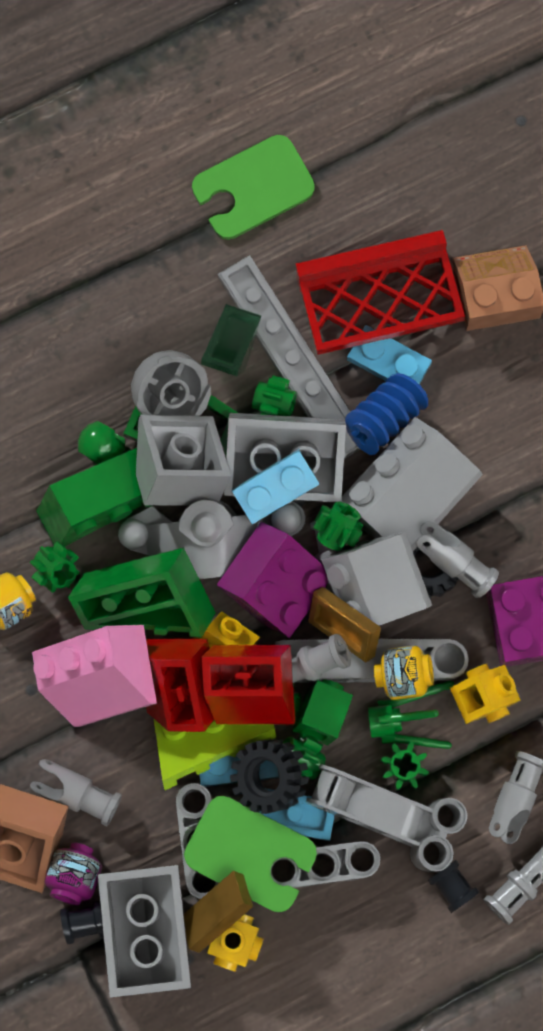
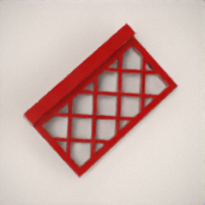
[296,230,465,355]

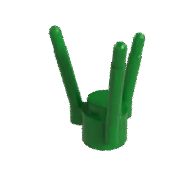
[368,680,455,749]

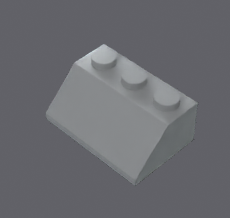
[224,413,346,502]
[341,417,483,551]
[98,865,191,998]

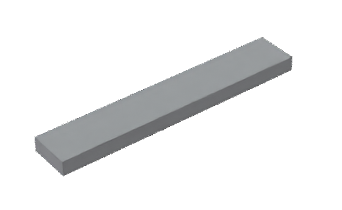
[218,255,360,459]

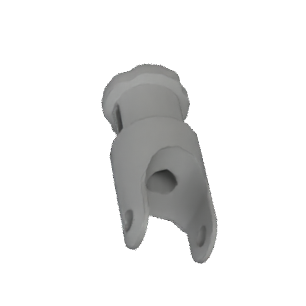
[417,521,499,598]
[489,751,543,844]
[30,759,122,827]

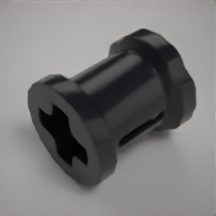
[427,860,480,913]
[60,900,104,945]

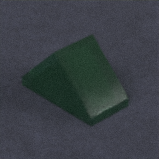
[201,304,262,376]

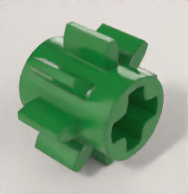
[252,375,297,416]
[313,502,363,551]
[30,542,80,593]
[283,732,326,780]
[381,742,429,791]

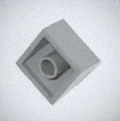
[136,415,231,506]
[321,532,432,625]

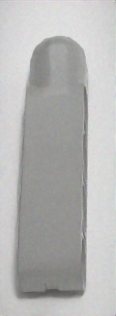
[275,639,469,683]

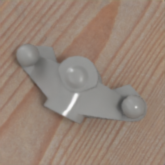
[118,500,306,579]

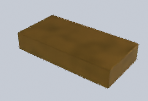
[308,587,381,663]
[184,871,253,953]

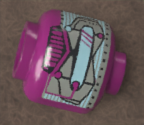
[44,843,102,905]

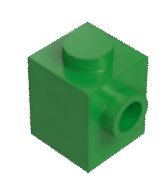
[292,679,353,746]

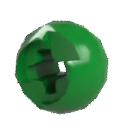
[77,421,126,465]

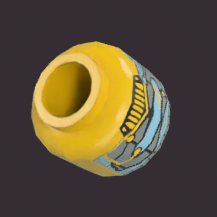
[0,572,36,630]
[374,646,434,700]

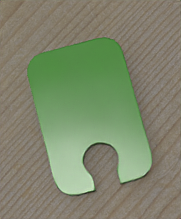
[192,135,315,240]
[184,796,317,913]

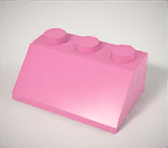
[32,625,157,727]

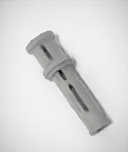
[292,634,351,683]
[483,847,543,925]

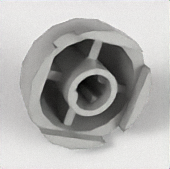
[131,350,211,416]

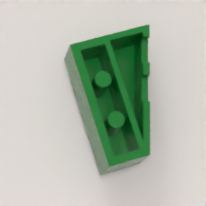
[36,448,153,547]
[68,547,216,638]

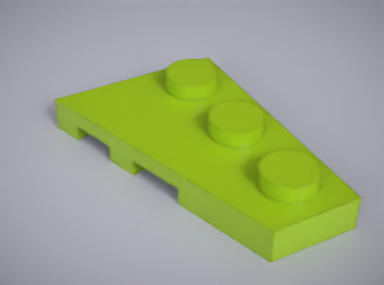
[154,719,276,791]

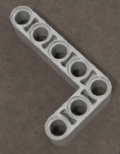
[176,783,380,899]

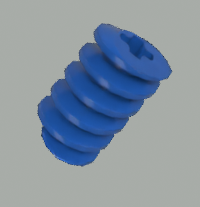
[345,373,428,455]

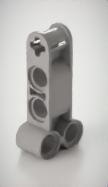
[306,764,468,872]

